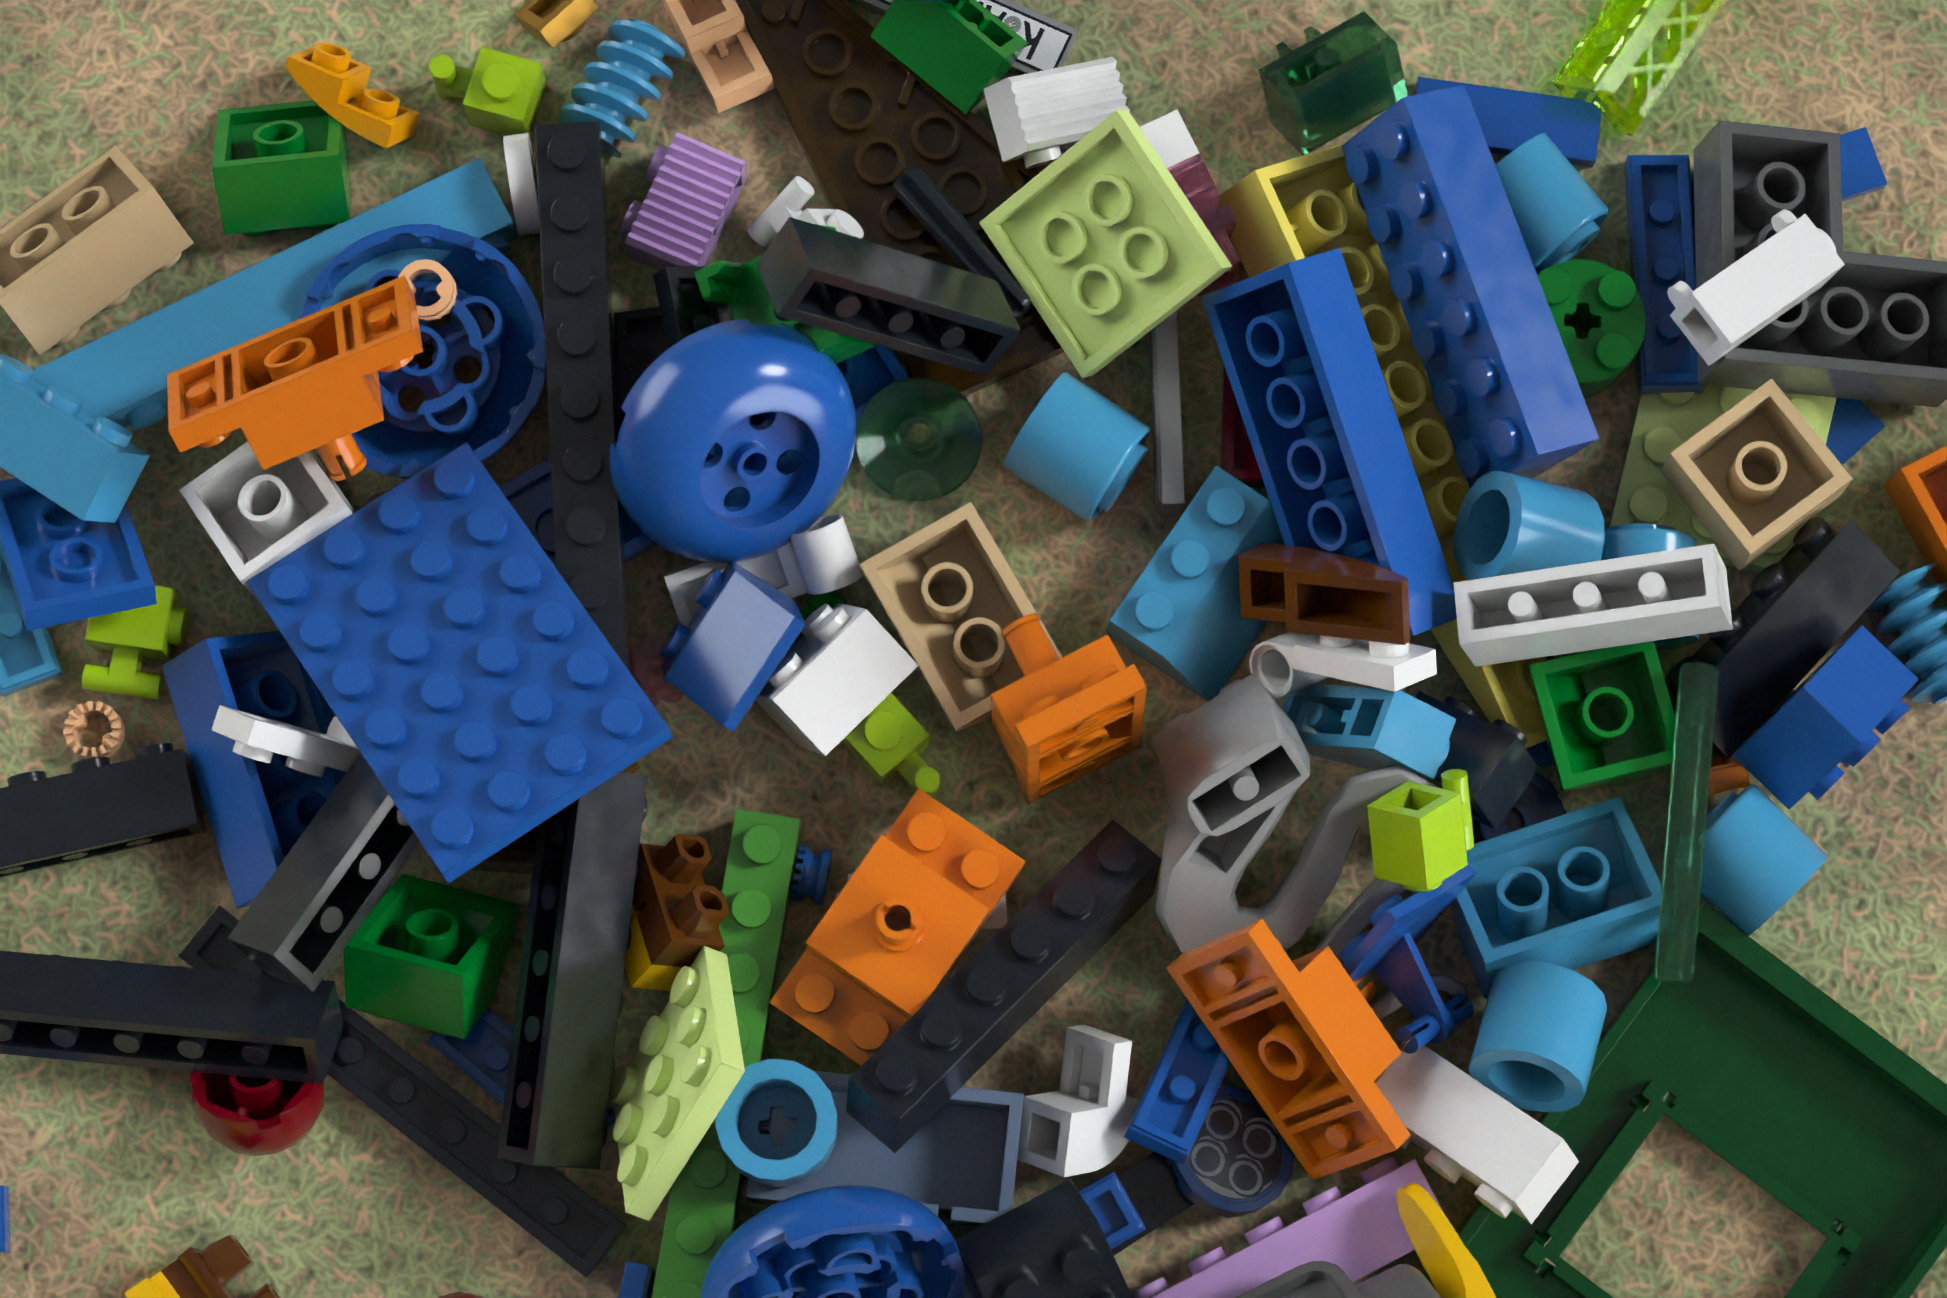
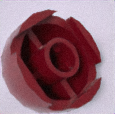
[190,1072,324,1156]

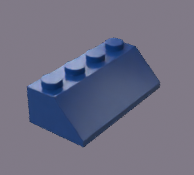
[162,630,346,908]

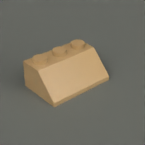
[0,146,194,356]
[859,502,1062,732]

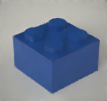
[1732,625,1919,810]

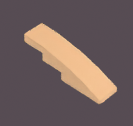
[662,0,775,114]

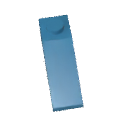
[1283,684,1456,779]

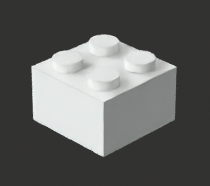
[179,441,355,605]
[755,603,919,756]

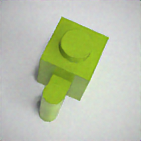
[429,46,547,137]
[82,585,190,700]
[840,693,940,799]
[1367,769,1474,892]

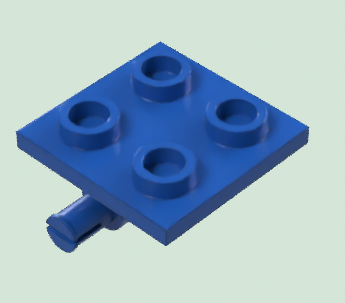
[1339,864,1476,1054]

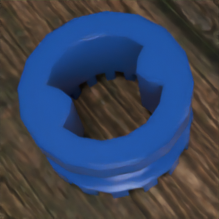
[790,844,833,906]

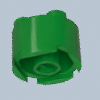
[1538,259,1646,398]

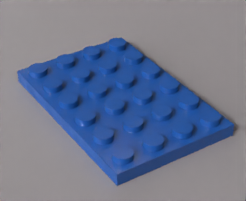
[247,442,673,884]

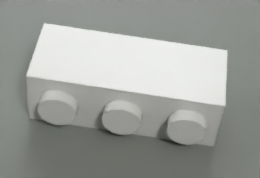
[1376,1038,1579,1224]

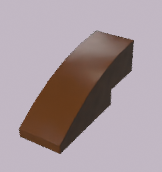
[1238,542,1410,645]

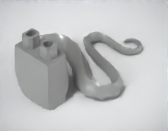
[1151,673,1469,1033]

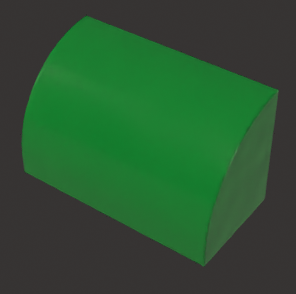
[870,0,1028,114]

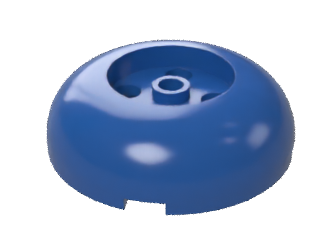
[299,224,547,479]
[609,319,856,563]
[700,1185,965,1298]

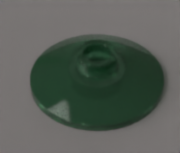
[856,378,982,501]

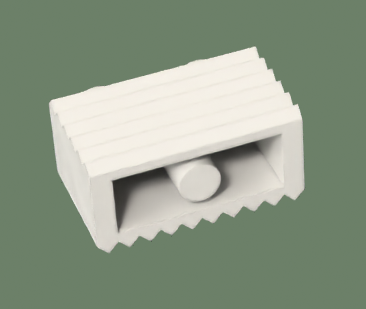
[983,57,1130,169]

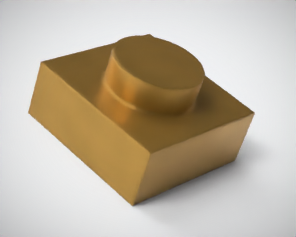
[514,0,599,49]

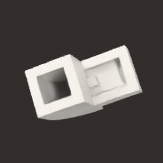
[1017,1025,1140,1177]

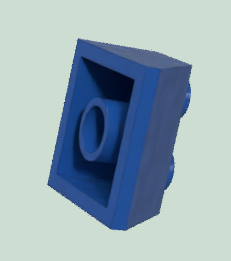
[659,562,805,732]

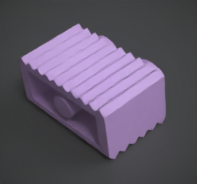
[620,132,748,271]

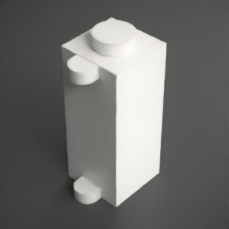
[1667,209,1845,366]

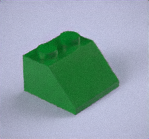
[212,100,352,237]
[1527,641,1687,791]
[343,874,520,1039]

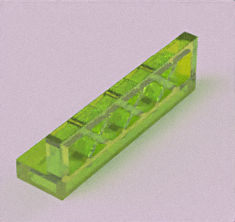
[1552,0,1726,136]

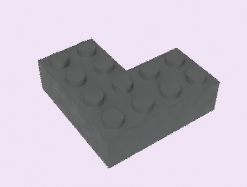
[1693,120,1947,407]

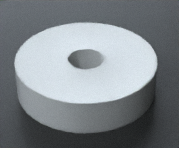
[503,132,540,236]

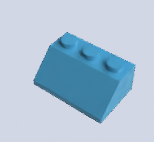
[1106,465,1285,702]
[1450,796,1670,999]

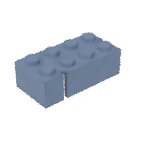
[746,1070,1024,1227]

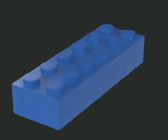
[1341,84,1599,488]
[1202,248,1457,637]

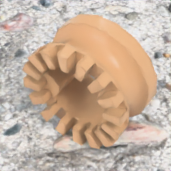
[398,259,458,321]
[63,701,125,759]

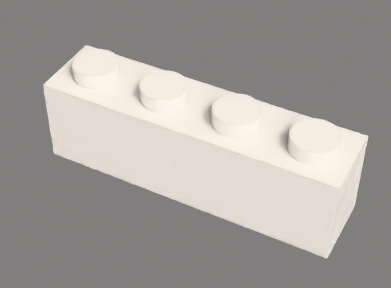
[1454,543,1733,667]

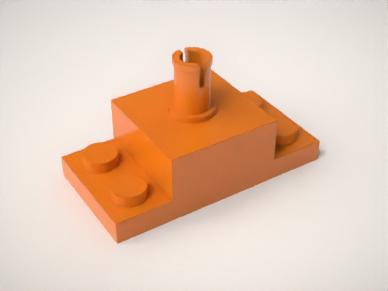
[167,275,423,481]
[990,613,1147,805]
[769,788,1026,1067]
[1166,919,1411,1181]

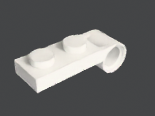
[662,514,863,626]
[1249,632,1437,698]
[212,705,360,777]

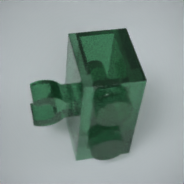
[1258,11,1408,156]

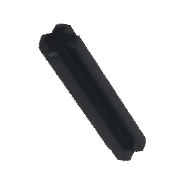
[892,167,1033,320]

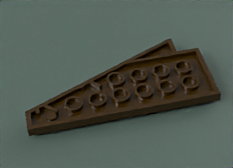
[735,0,1064,413]

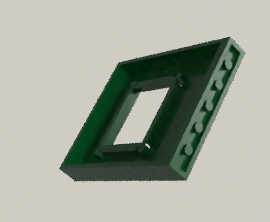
[1424,903,1947,1298]

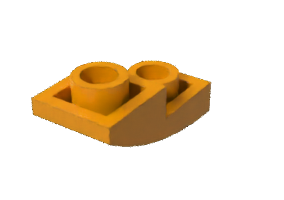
[286,43,420,149]

